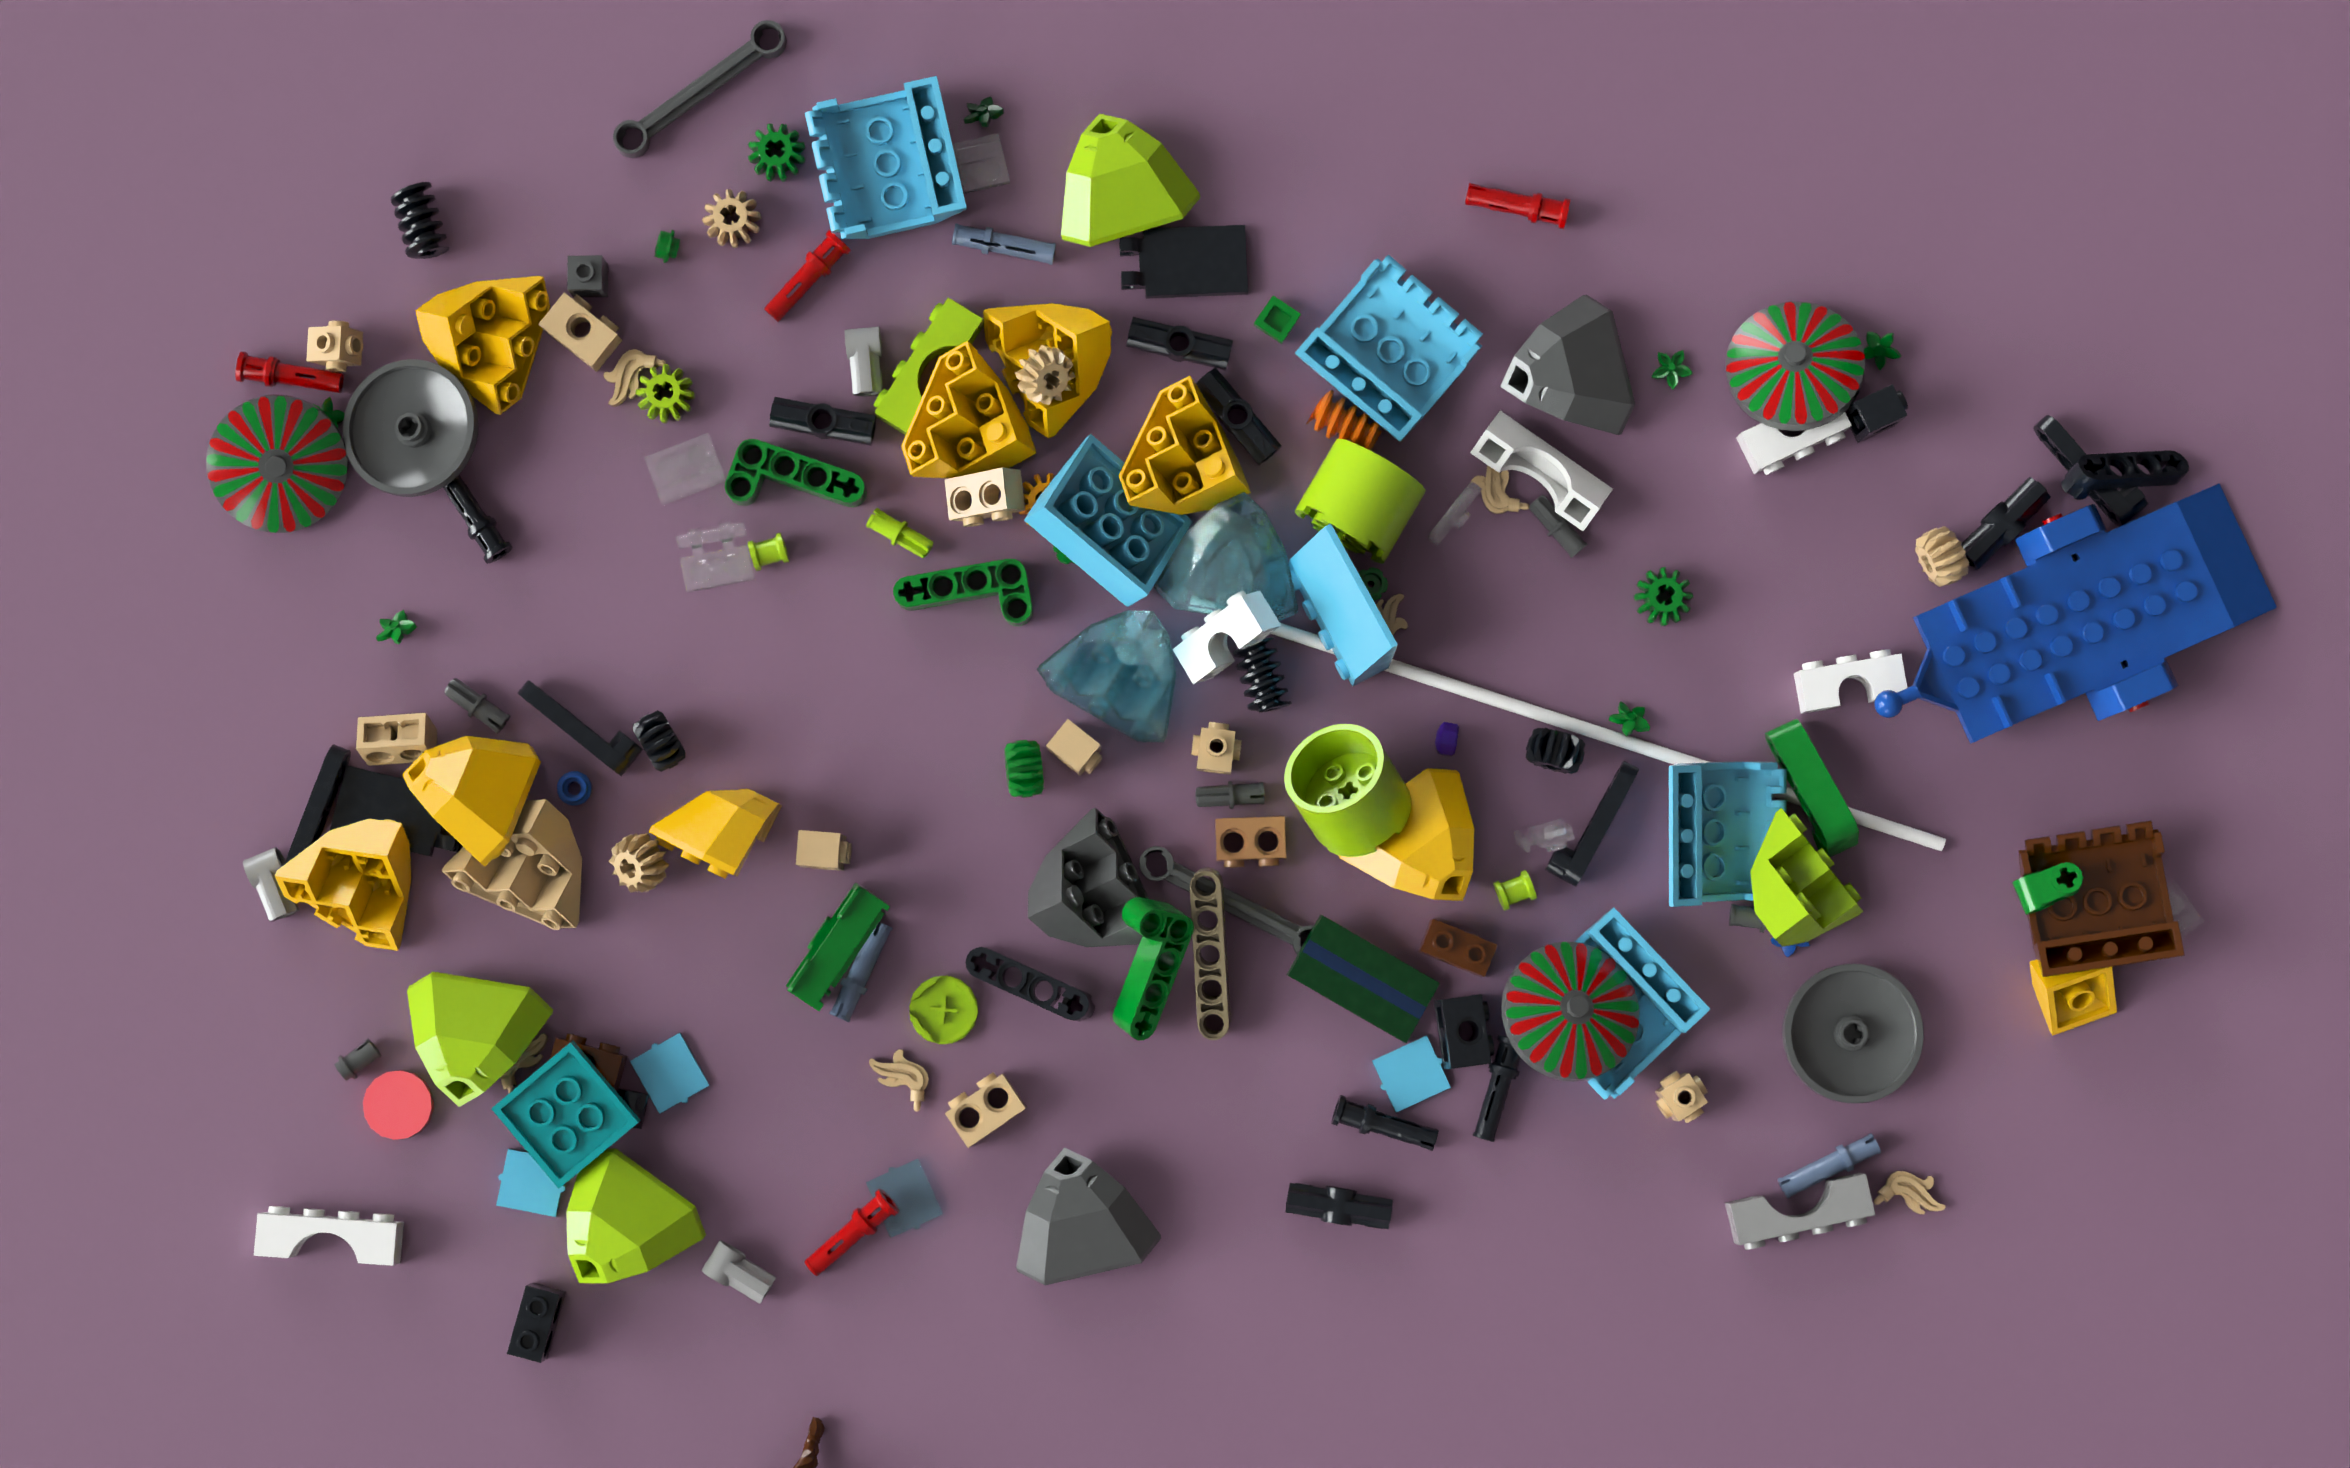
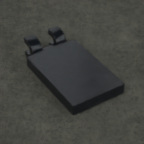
[1119,225,1248,299]
[330,765,461,857]

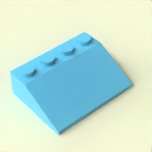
[1024,434,1193,607]
[1286,524,1398,687]

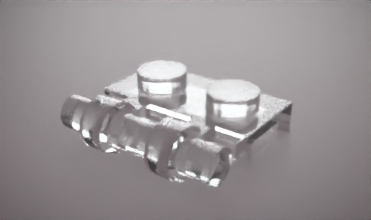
[676,522,755,593]

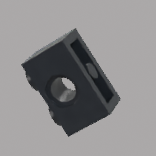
[1845,384,1908,443]
[1434,994,1495,1069]

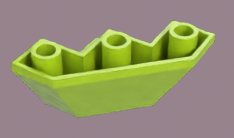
[1061,113,1201,247]
[1750,808,1864,947]
[407,972,554,1107]
[566,1148,706,1284]

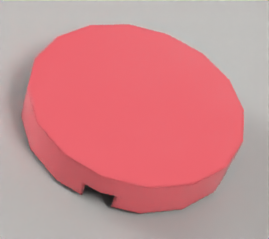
[363,1070,434,1140]

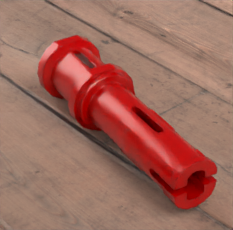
[1465,183,1571,229]
[764,230,851,322]
[235,351,344,393]
[804,1189,900,1276]

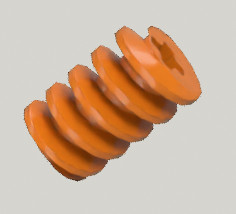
[1306,390,1383,451]

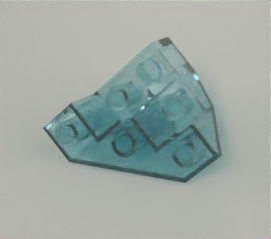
[1154,492,1298,621]
[1037,610,1176,742]

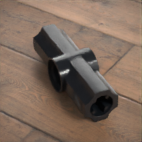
[1126,317,1233,370]
[1196,367,1282,465]
[769,397,877,446]
[1961,477,2051,570]
[1285,1183,1393,1229]

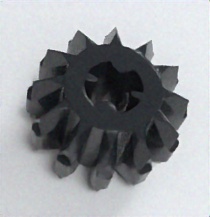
[633,710,686,772]
[1526,728,1585,774]

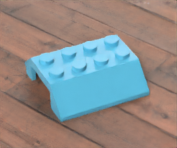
[805,76,967,239]
[1295,255,1483,442]
[1669,761,1787,907]
[1574,907,1710,1100]

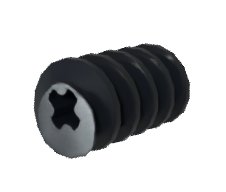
[390,182,450,259]
[1233,637,1292,713]

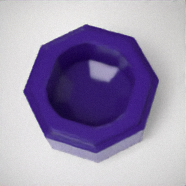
[1435,722,1459,756]

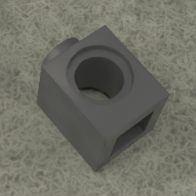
[567,255,608,297]

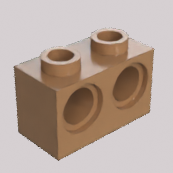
[1215,816,1286,868]

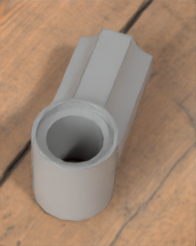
[845,327,883,397]
[243,847,300,922]
[701,1240,777,1304]

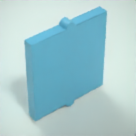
[630,1033,710,1114]
[1372,1035,1451,1113]
[496,1149,566,1217]

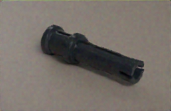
[443,474,513,564]
[1473,1034,1520,1142]
[1331,1095,1439,1151]

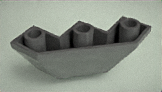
[1500,295,1635,435]
[1028,807,1149,947]
[1016,1147,1161,1286]

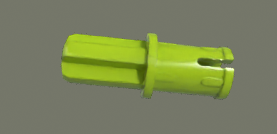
[866,508,934,558]

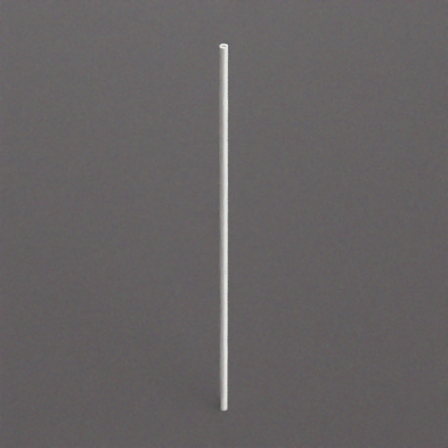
[1188,594,1946,851]

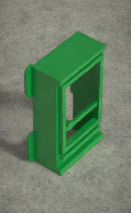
[786,882,890,1011]

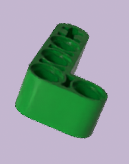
[725,439,867,507]
[893,559,1033,626]
[1765,718,1859,857]
[1113,897,1194,1041]

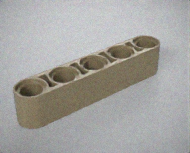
[1190,867,1231,1040]

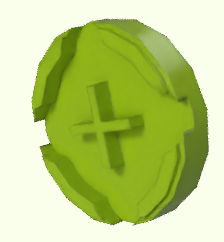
[909,976,978,1044]

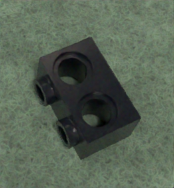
[507,1283,566,1363]

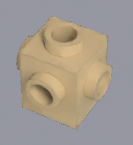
[306,321,363,372]
[1191,722,1242,775]
[1655,1071,1708,1123]

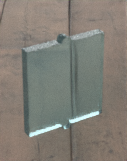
[866,1159,943,1238]

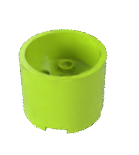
[1294,439,1426,564]
[1284,724,1411,857]

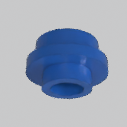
[557,771,592,806]

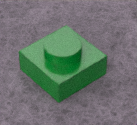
[1254,296,1301,344]

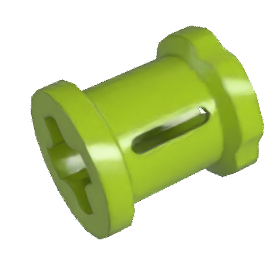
[748,532,790,571]
[1493,870,1537,911]

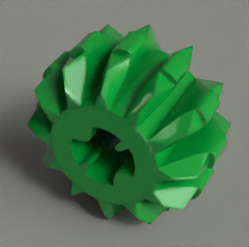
[748,124,806,182]
[1634,567,1693,626]
[1004,740,1044,798]

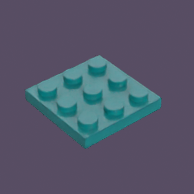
[491,1041,641,1189]

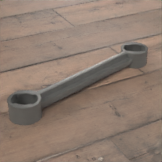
[613,20,787,158]
[1139,846,1314,955]

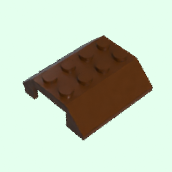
[2018,820,2185,977]

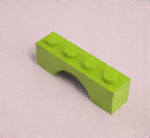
[874,297,984,436]

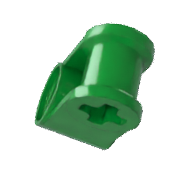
[2012,862,2083,915]

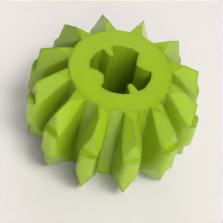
[636,364,695,424]

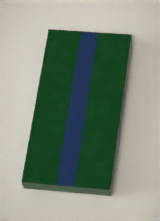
[1286,915,1440,1043]

